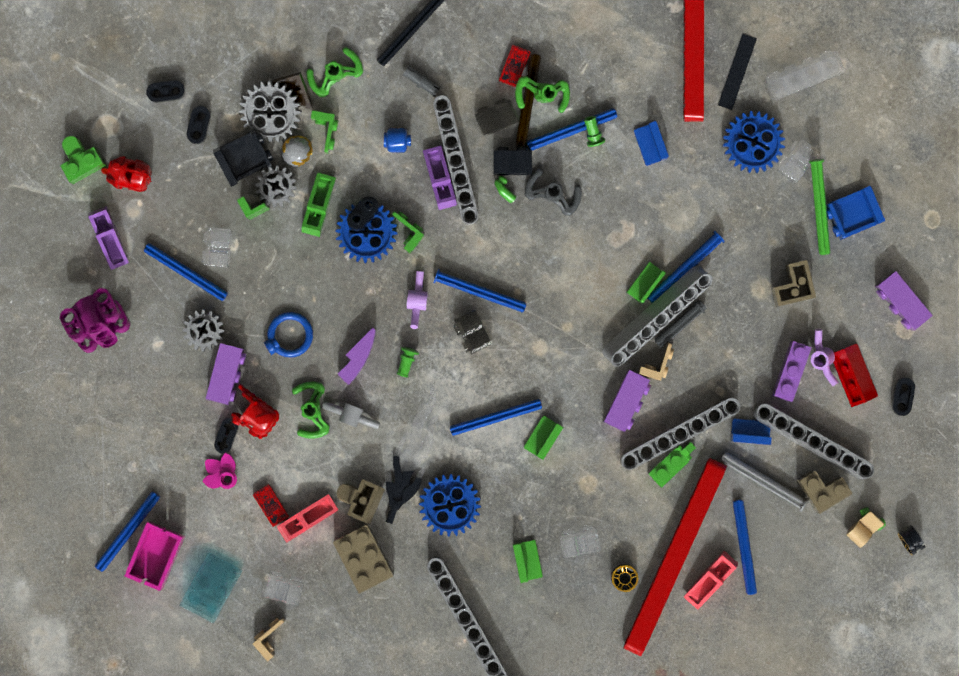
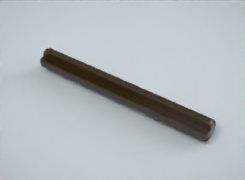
[516,54,541,147]

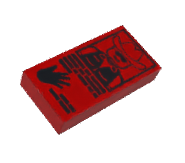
[499,45,530,88]
[253,485,290,527]

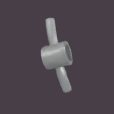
[323,401,380,429]

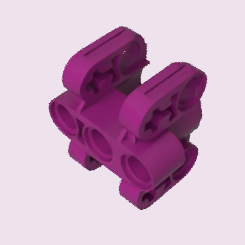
[59,288,131,353]

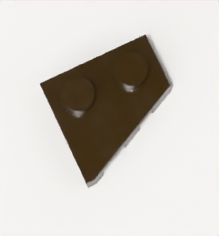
[265,72,313,109]

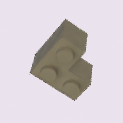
[771,260,816,307]
[797,470,853,514]

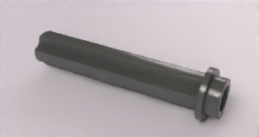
[654,300,707,348]

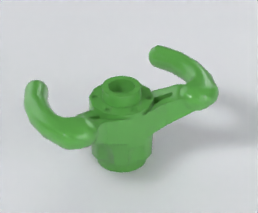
[307,47,363,97]
[515,76,570,113]
[292,382,329,439]

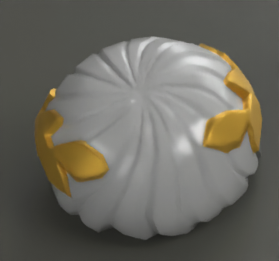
[282,136,313,167]

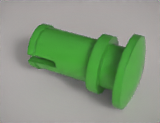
[584,116,606,147]
[396,347,419,378]

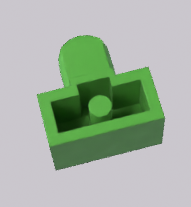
[60,136,106,184]

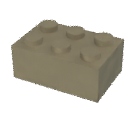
[333,524,394,594]

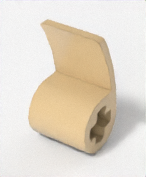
[846,511,885,548]

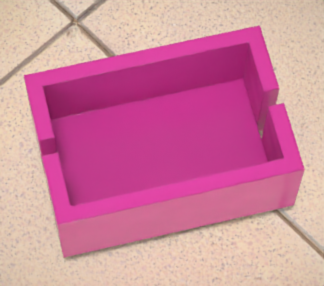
[124,521,185,591]

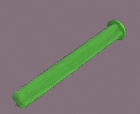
[809,159,830,255]

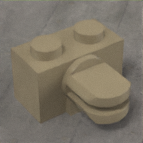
[337,479,385,524]

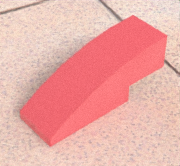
[276,494,338,543]
[684,551,738,610]

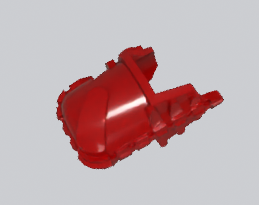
[101,156,152,192]
[231,384,279,439]

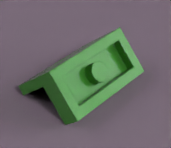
[237,197,270,220]
[627,262,666,304]
[524,416,564,460]
[513,540,543,583]

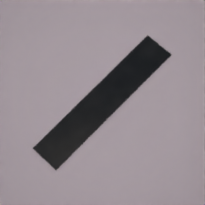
[718,34,757,110]

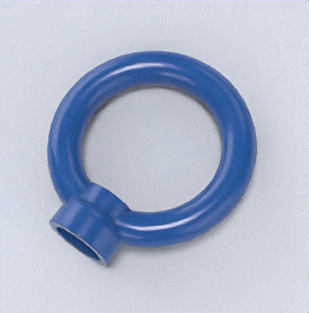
[263,312,313,358]

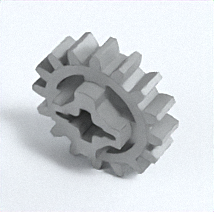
[255,166,297,208]
[182,310,225,351]

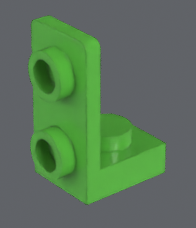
[311,110,338,154]
[392,211,424,254]

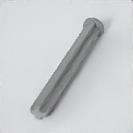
[721,452,809,512]

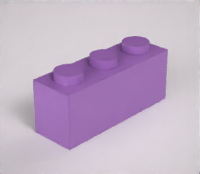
[875,271,933,331]
[772,341,812,402]
[206,343,246,405]
[603,370,651,432]

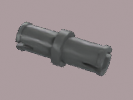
[403,65,441,97]

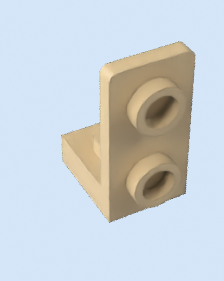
[638,343,674,381]
[253,617,286,662]

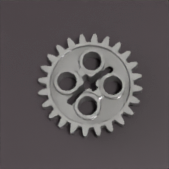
[239,80,302,143]

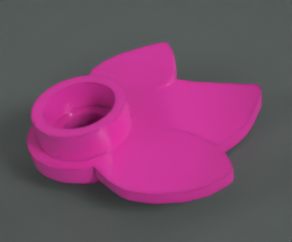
[203,453,237,489]

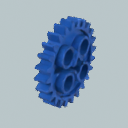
[722,111,785,174]
[335,203,398,263]
[419,474,481,537]

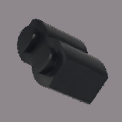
[493,147,532,176]

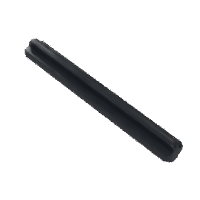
[377,0,445,66]

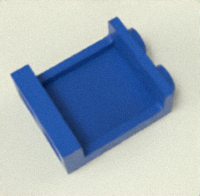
[826,186,885,240]

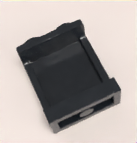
[213,129,274,187]

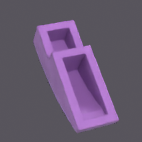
[423,146,457,210]
[88,206,129,270]
[338,328,376,385]

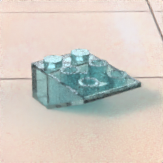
[179,553,243,624]

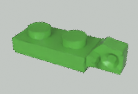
[648,442,696,488]

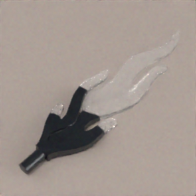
[385,386,438,524]

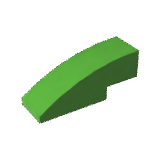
[301,172,336,237]

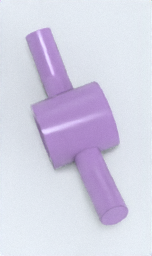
[407,271,428,329]
[811,329,839,387]

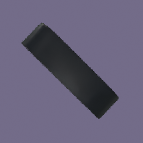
[214,418,239,453]

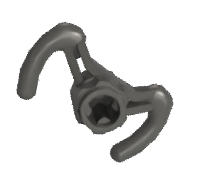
[525,169,582,216]

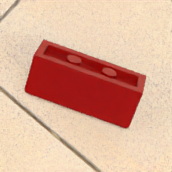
[833,343,878,407]

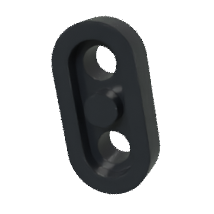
[146,80,185,103]
[186,106,211,144]
[347,196,379,231]
[891,378,915,416]

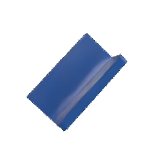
[634,121,669,166]
[731,419,772,445]

